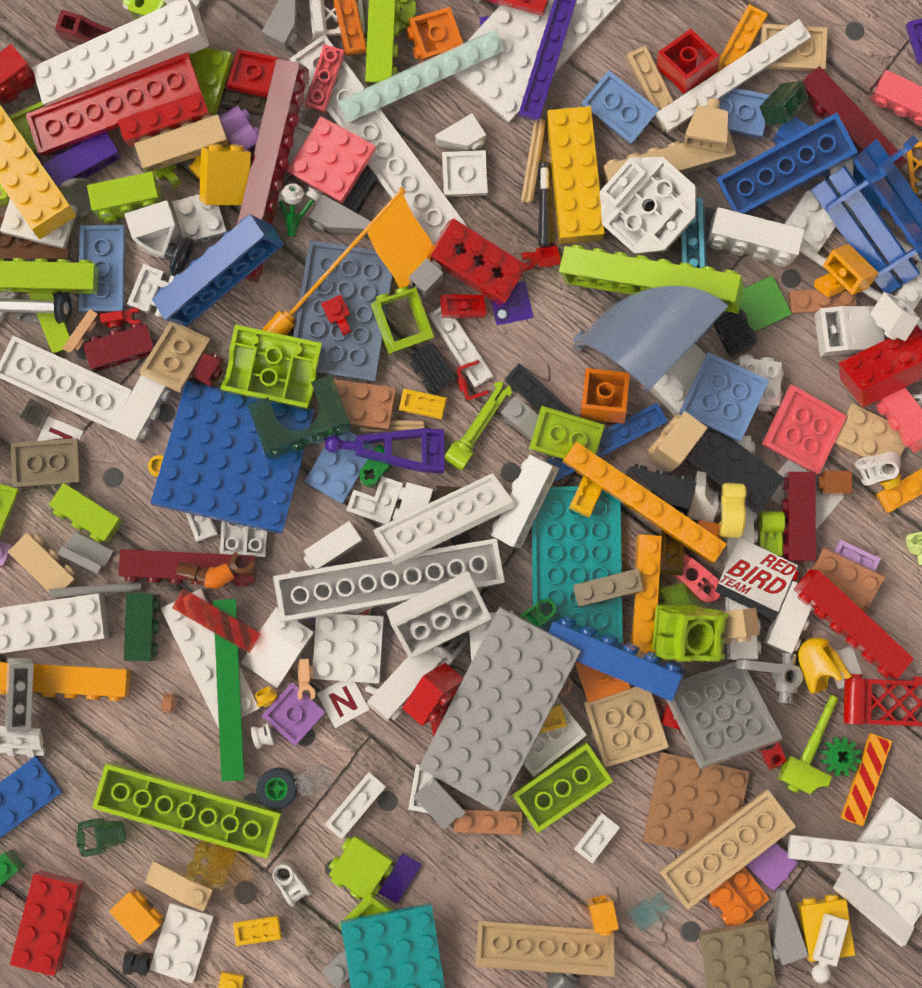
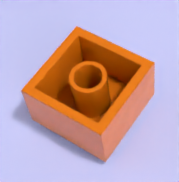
[580,368,630,424]

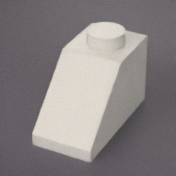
[435,113,486,151]

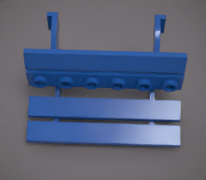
[811,135,922,294]

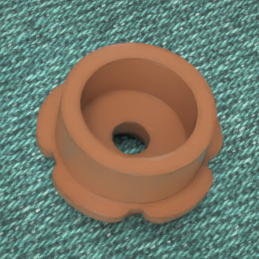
[161,693,178,715]

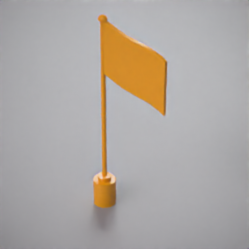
[262,187,433,335]

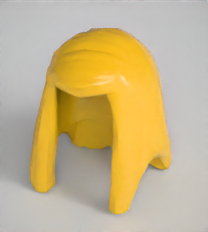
[798,637,852,694]

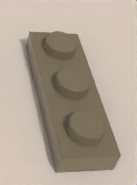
[573,569,645,608]

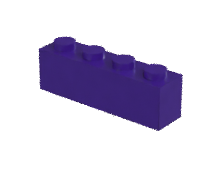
[41,132,122,188]

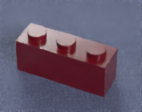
[83,323,155,372]

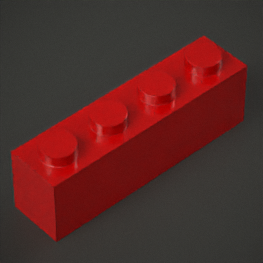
[117,91,210,148]

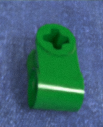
[359,444,397,487]
[519,599,556,628]

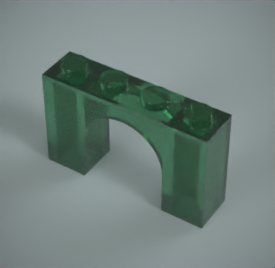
[248,374,352,459]

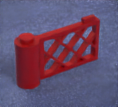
[843,674,922,726]

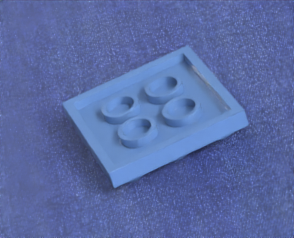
[679,352,769,442]

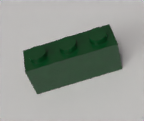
[124,593,160,661]

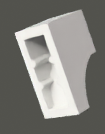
[687,471,721,523]

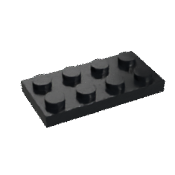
[685,428,785,514]

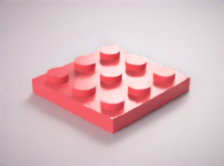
[286,116,377,204]
[761,385,847,475]

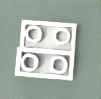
[219,521,267,557]

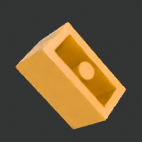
[823,244,879,295]
[109,889,164,945]
[586,894,618,936]

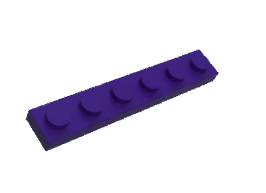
[518,0,577,122]

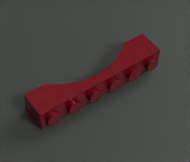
[55,9,113,45]

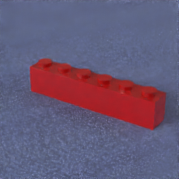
[793,569,914,679]

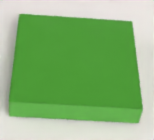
[739,276,792,332]

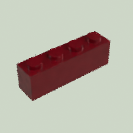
[781,471,816,562]

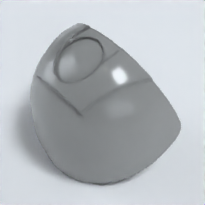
[58,178,92,217]

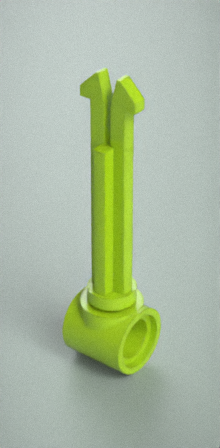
[444,381,512,471]

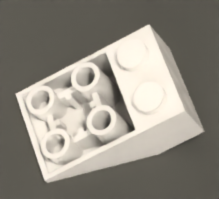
[814,306,885,357]

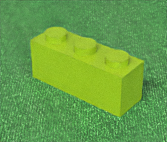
[49,483,124,543]

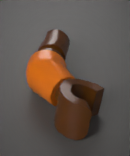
[176,551,257,589]

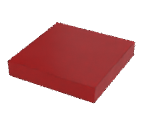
[227,49,280,97]

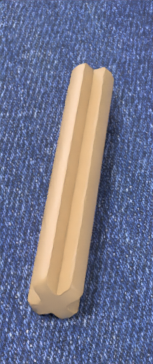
[521,119,546,204]

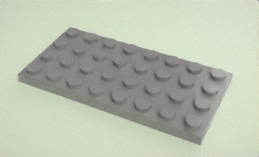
[419,607,582,812]

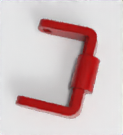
[456,360,490,400]

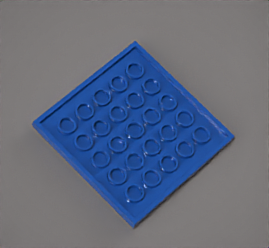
[150,381,315,534]

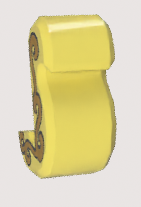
[718,483,746,538]

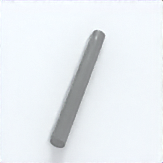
[49,582,141,598]

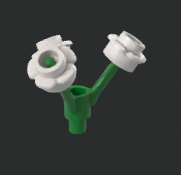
[278,184,325,237]

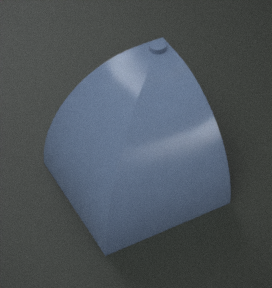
[572,286,728,394]

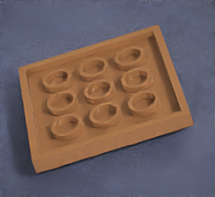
[642,752,750,851]

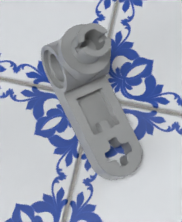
[735,653,803,704]

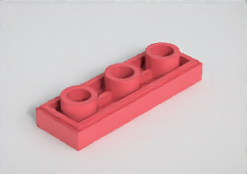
[304,44,345,113]

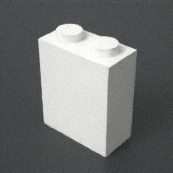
[304,521,364,570]

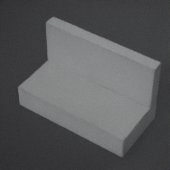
[58,531,114,575]
[413,777,465,829]

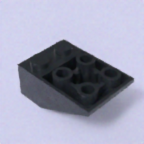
[625,464,696,513]

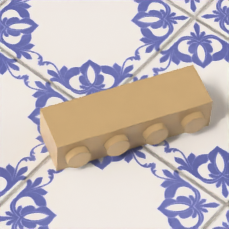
[134,114,229,173]

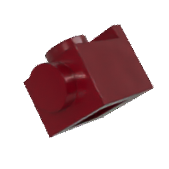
[191,353,224,388]

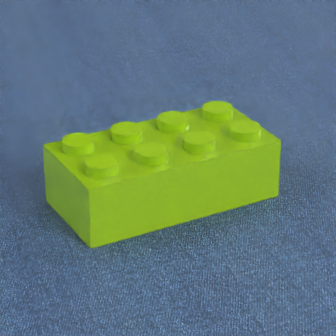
[511,742,613,833]

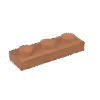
[788,288,857,314]
[454,809,522,835]

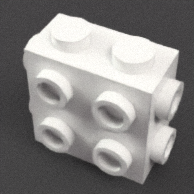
[732,355,784,412]

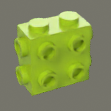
[328,834,394,901]

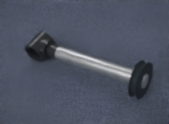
[0,291,72,324]

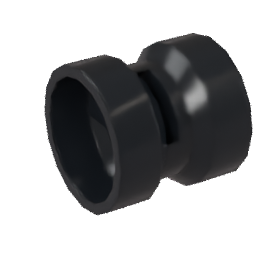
[123,951,150,976]

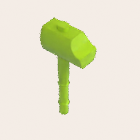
[777,695,839,794]

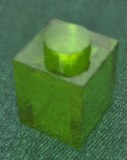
[659,582,690,605]

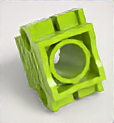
[652,605,729,661]

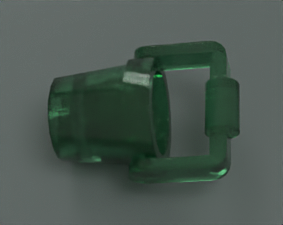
[76,818,126,857]

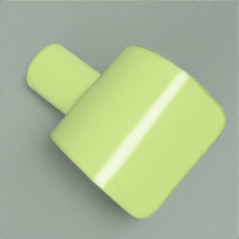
[906,532,922,565]

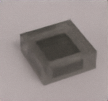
[20,398,52,429]

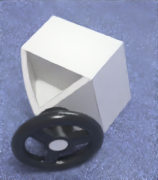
[125,200,194,277]

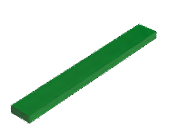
[213,599,245,782]

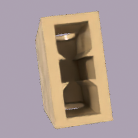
[683,98,728,153]

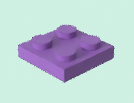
[262,682,326,746]

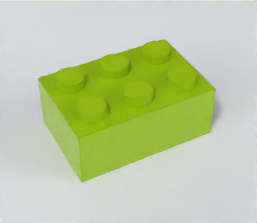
[87,172,164,224]

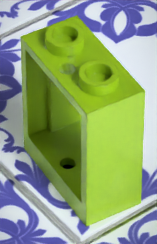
[370,286,434,354]

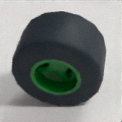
[256,767,299,810]

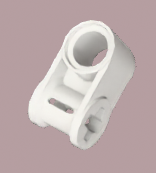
[855,451,901,485]
[273,861,312,907]

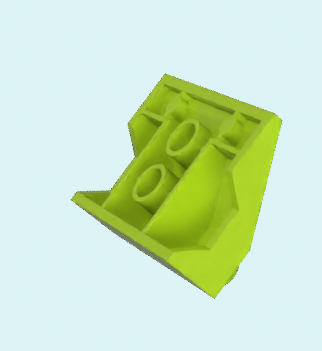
[220,324,322,410]

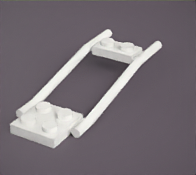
[784,190,922,330]

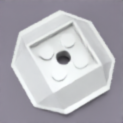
[600,157,696,254]

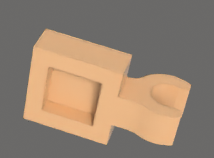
[297,659,315,700]

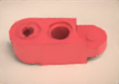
[672,553,720,603]

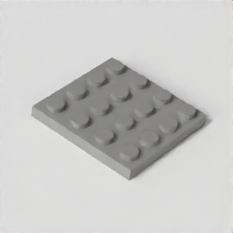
[666,659,783,770]

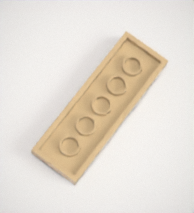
[659,789,796,910]
[476,921,615,977]

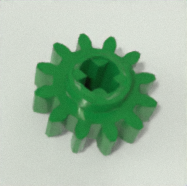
[820,737,862,777]

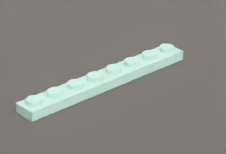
[337,29,505,123]

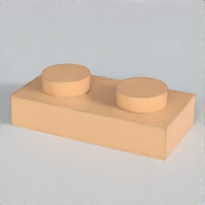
[62,309,97,353]

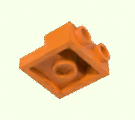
[406,7,463,63]
[706,867,770,926]

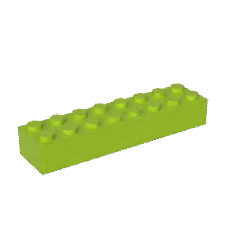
[559,245,744,313]
[92,762,283,859]

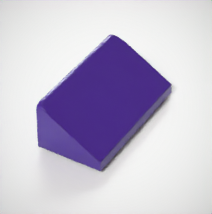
[378,852,422,903]

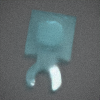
[627,893,670,932]

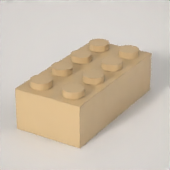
[647,411,707,473]

